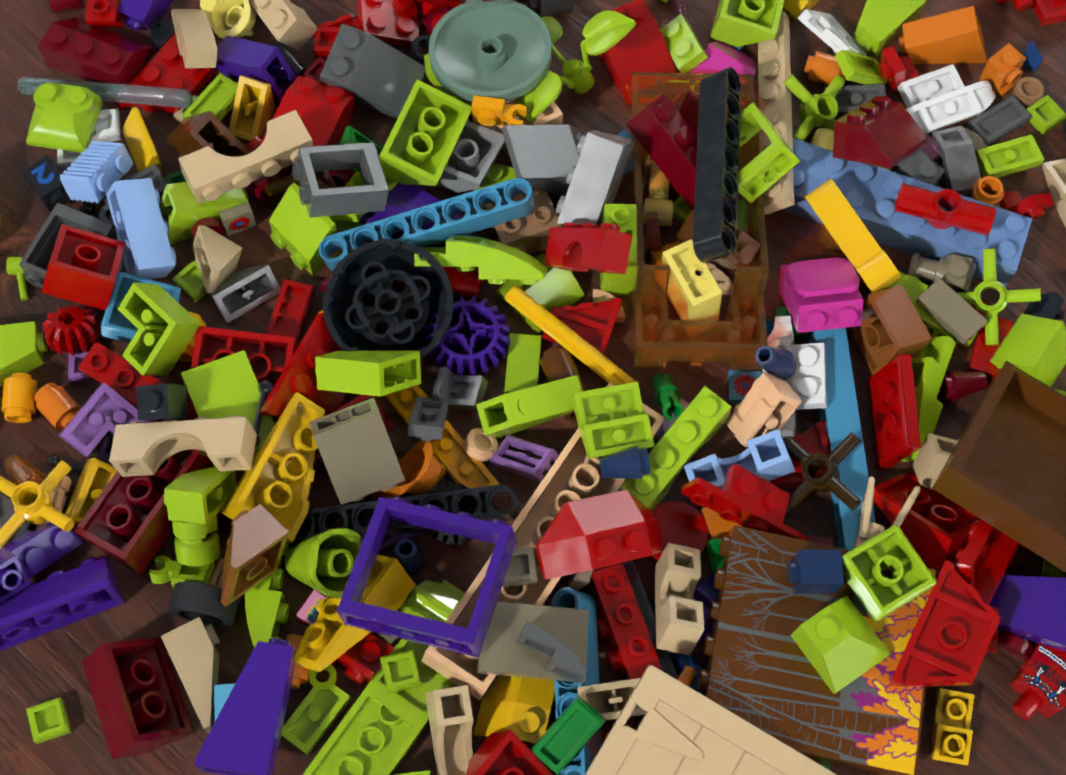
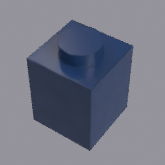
[787,550,844,594]

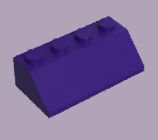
[0,557,125,652]

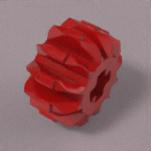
[42,303,100,356]

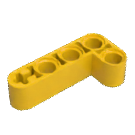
[805,179,901,293]

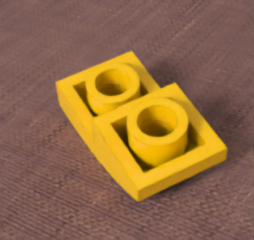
[931,688,975,766]

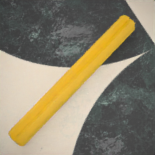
[504,286,637,385]

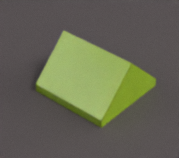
[496,253,584,335]
[990,314,1066,387]

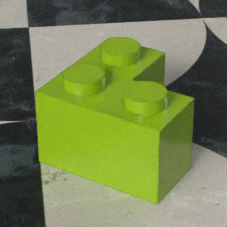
[117,282,201,376]

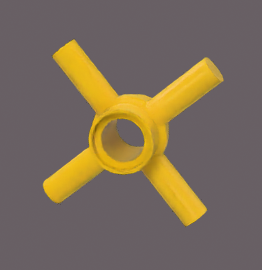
[0,460,75,547]

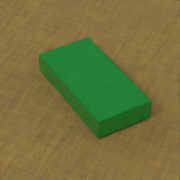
[531,695,606,775]

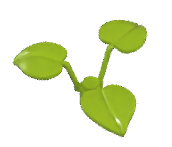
[515,10,637,124]

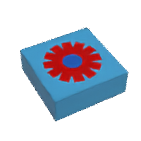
[728,370,761,404]

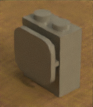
[309,398,405,505]

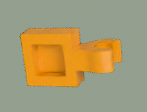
[472,95,527,127]

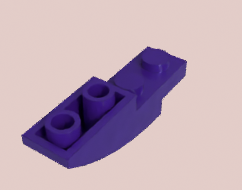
[0,513,83,604]

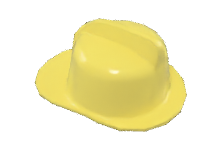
[200,0,256,39]

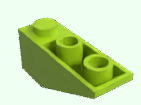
[476,375,583,438]

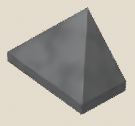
[211,264,281,323]

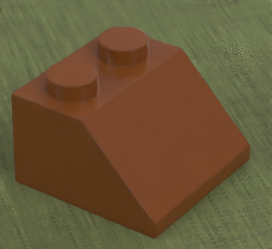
[846,285,932,376]
[221,504,289,607]

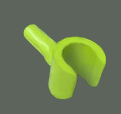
[6,257,29,301]

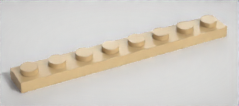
[758,11,794,215]

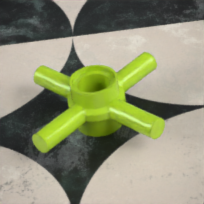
[783,74,845,141]
[957,249,1041,346]

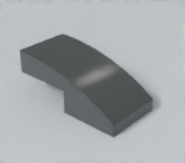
[516,621,587,684]

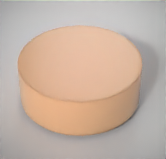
[463,428,498,461]

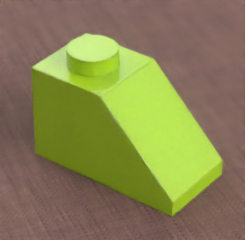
[164,466,236,524]

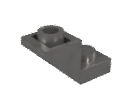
[932,125,981,195]

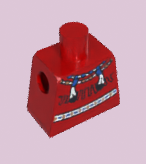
[1010,642,1066,721]

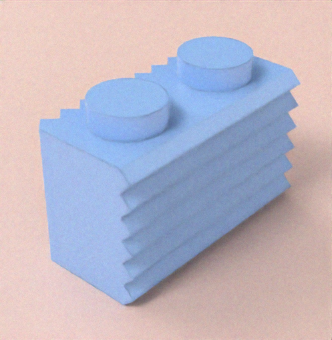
[60,141,133,204]

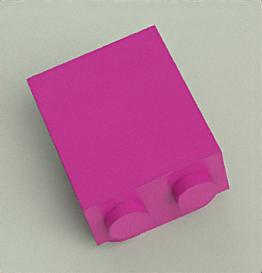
[779,257,863,333]

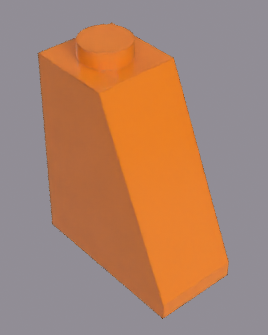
[899,6,987,64]

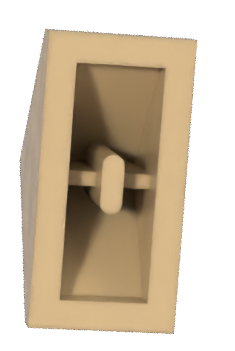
[192,225,243,293]
[577,678,647,720]

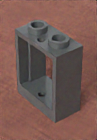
[293,142,389,217]
[19,202,117,288]

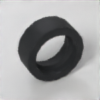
[168,581,239,627]

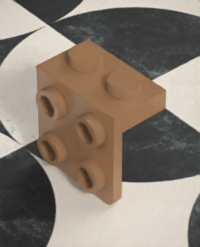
[485,186,562,254]

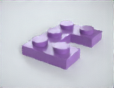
[59,383,153,478]

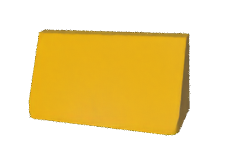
[122,107,163,172]
[65,458,117,526]

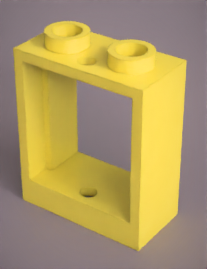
[661,239,722,335]

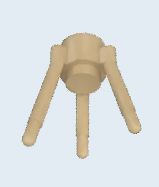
[854,476,921,548]

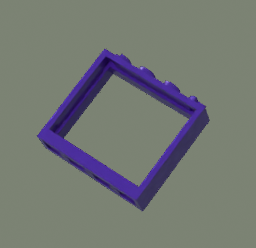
[337,497,517,658]

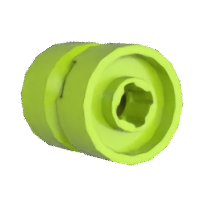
[172,514,221,566]

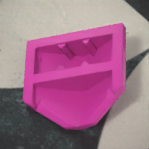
[689,41,757,86]

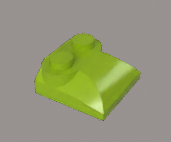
[26,83,103,153]

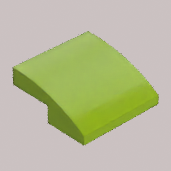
[571,382,654,459]

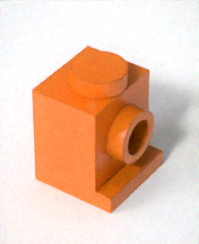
[979,43,1026,98]

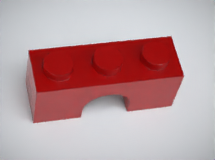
[544,222,633,275]

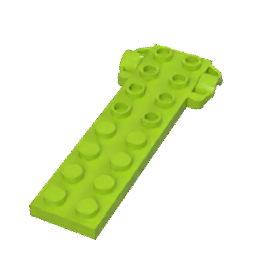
[303,579,465,775]

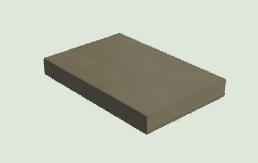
[477,601,589,683]

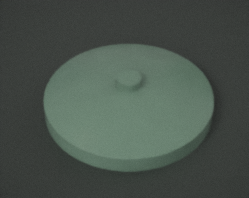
[429,0,552,102]

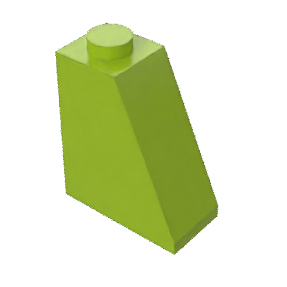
[853,0,926,58]
[159,182,248,245]
[0,321,48,387]
[315,351,421,397]

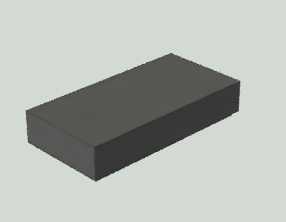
[965,95,1032,147]

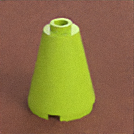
[284,528,362,599]

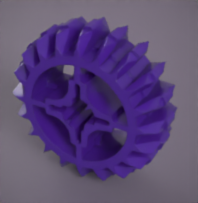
[425,294,510,376]

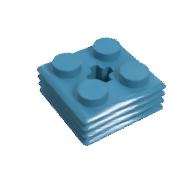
[101,272,181,343]

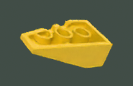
[221,392,325,543]
[293,554,416,672]
[473,675,555,750]

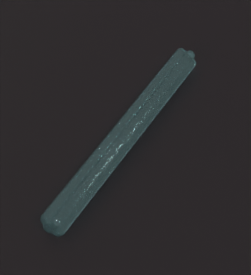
[17,76,191,108]

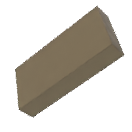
[916,278,988,345]

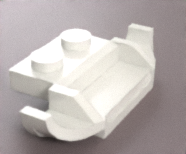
[898,64,996,135]
[762,316,827,438]

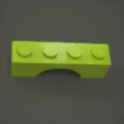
[621,386,731,511]

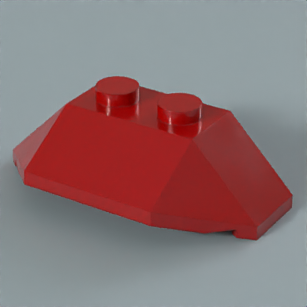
[535,489,664,580]

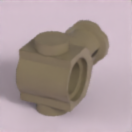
[908,252,976,293]

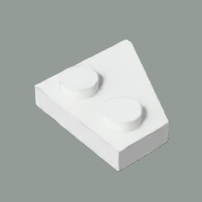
[798,9,867,56]

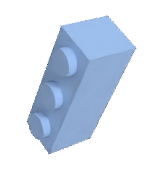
[106,178,176,279]

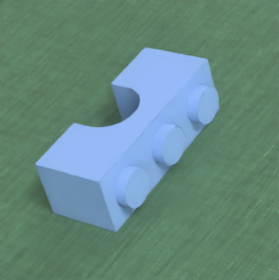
[684,429,795,507]

